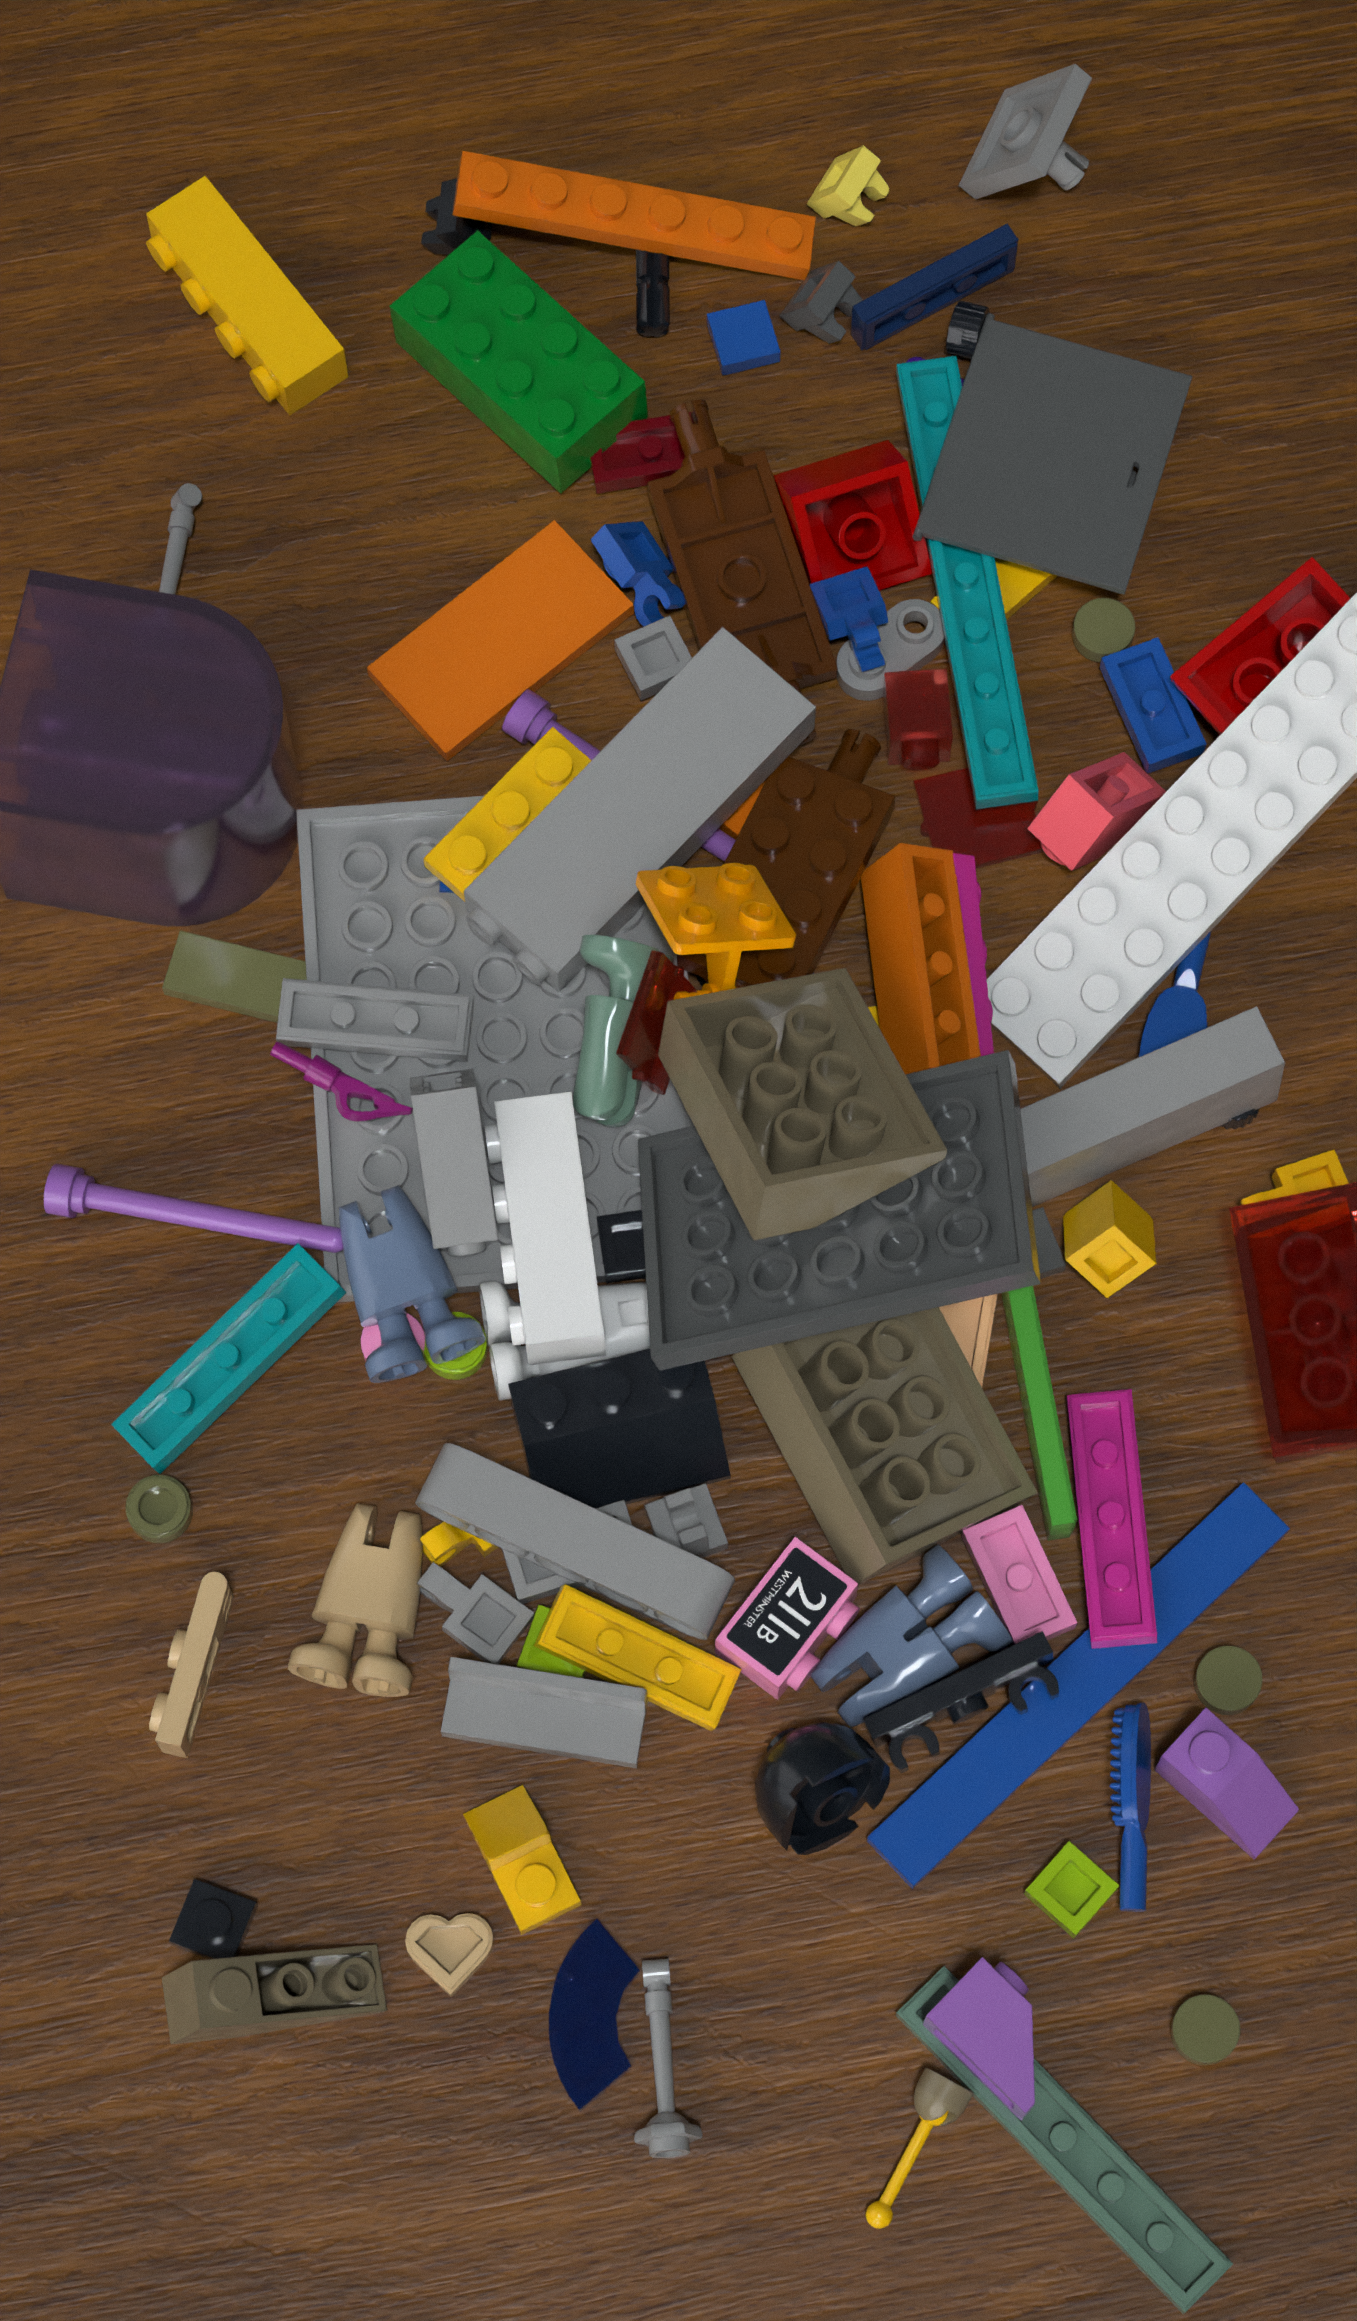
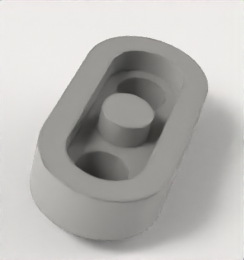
[836,599,945,701]

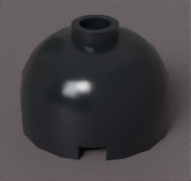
[754,1722,890,1855]

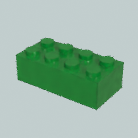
[389,230,648,493]

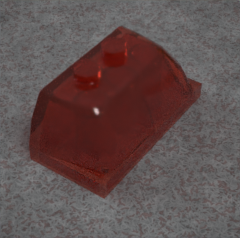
[1229,1182,1357,1463]

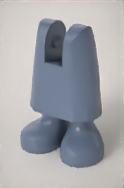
[339,1185,486,1383]
[810,1544,1013,1728]

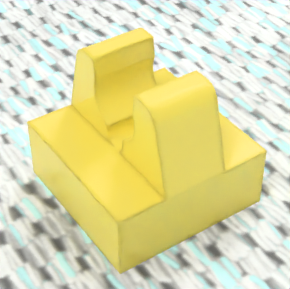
[807,145,889,226]

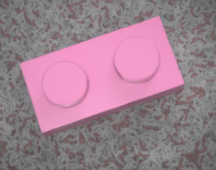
[961,1505,1077,1646]

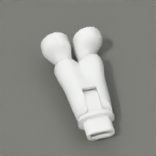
[479,1280,650,1401]

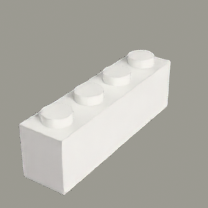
[484,1092,606,1365]

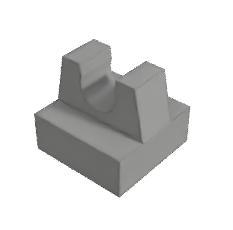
[644,1483,728,1558]

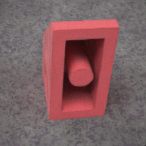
[1027,752,1166,871]

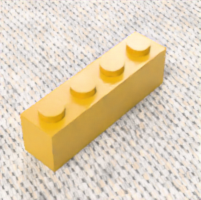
[146,176,348,416]

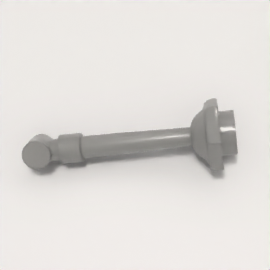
[129,483,202,653]
[634,1958,703,2158]

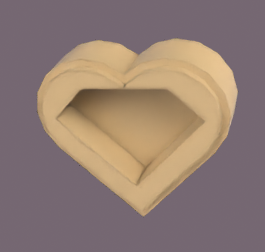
[405,1913,494,1998]

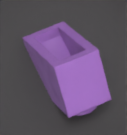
[1155,1708,1299,1860]
[923,1957,1035,2121]

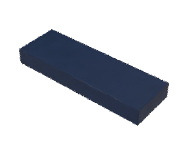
[851,223,1019,351]

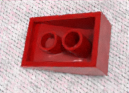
[1170,557,1351,735]

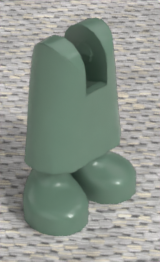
[573,935,674,1128]

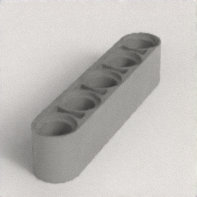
[415,1443,735,1640]

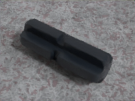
[636,250,670,337]

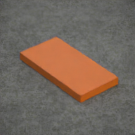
[367,520,634,761]

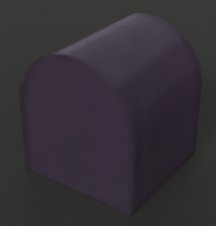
[0,569,304,926]

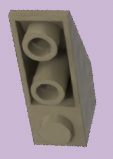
[162,1944,387,2044]

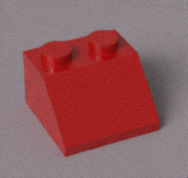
[773,440,933,590]

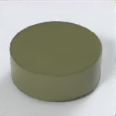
[1072,598,1135,663]
[126,1475,193,1543]
[1194,1646,1263,1715]
[1171,1995,1240,2066]

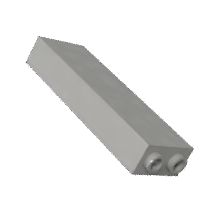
[464,627,816,992]
[1021,1006,1285,1207]

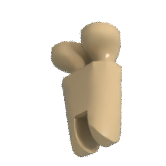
[288,1503,423,1697]

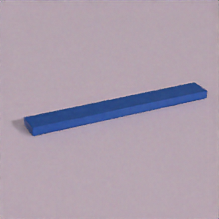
[867,1482,1290,1890]

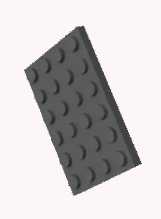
[638,1050,1041,1370]

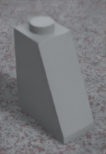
[410,1068,498,1256]

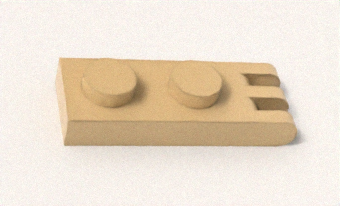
[149,1572,233,1759]

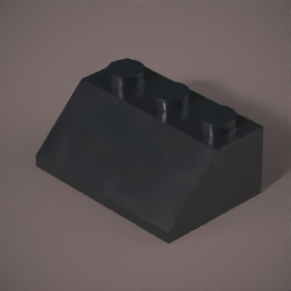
[508,1349,731,1509]

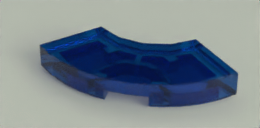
[549,1919,640,2112]

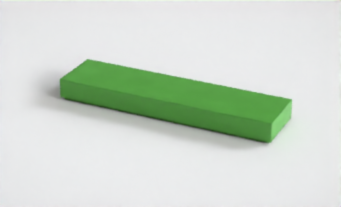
[1001,1286,1077,1541]

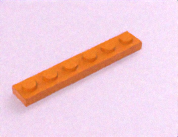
[452,151,816,281]

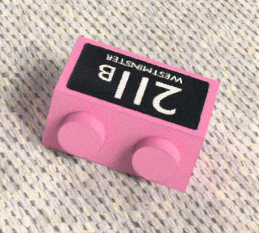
[715,1537,860,1700]

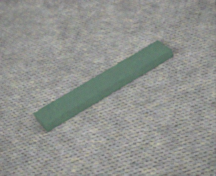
[895,1966,1233,2314]

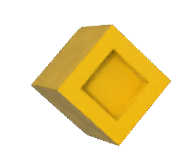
[1063,1180,1157,1298]

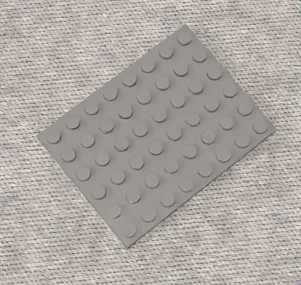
[296,796,694,1302]

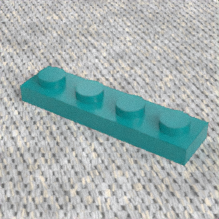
[111,1243,347,1474]

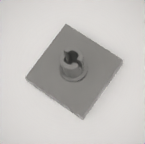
[958,64,1092,200]

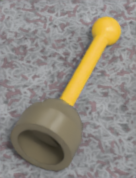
[866,2068,973,2229]

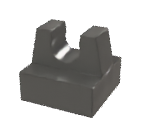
[779,261,863,344]

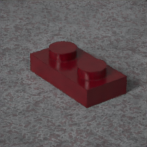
[591,411,694,494]

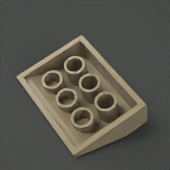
[658,968,947,1241]
[732,1307,1038,1585]

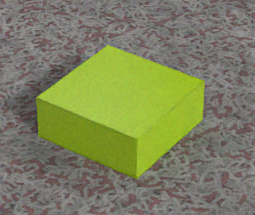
[1024,1841,1120,1939]

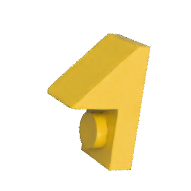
[463,1785,581,1935]

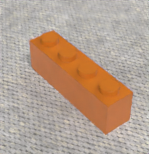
[861,843,981,1075]

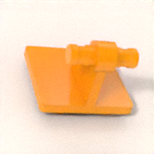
[635,863,796,1000]

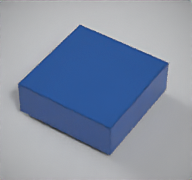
[707,300,781,376]

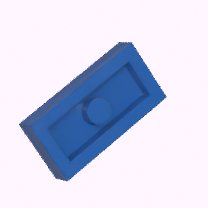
[1099,637,1206,774]

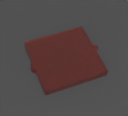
[913,768,1044,869]
[616,950,697,1095]

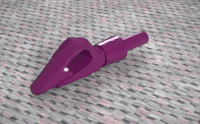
[270,1041,413,1121]

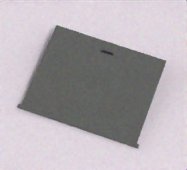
[912,313,1193,595]

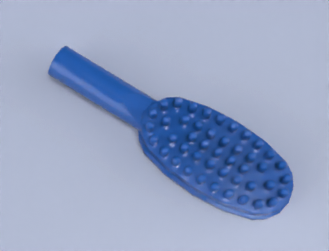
[1139,930,1212,1057]
[1110,1703,1151,1912]

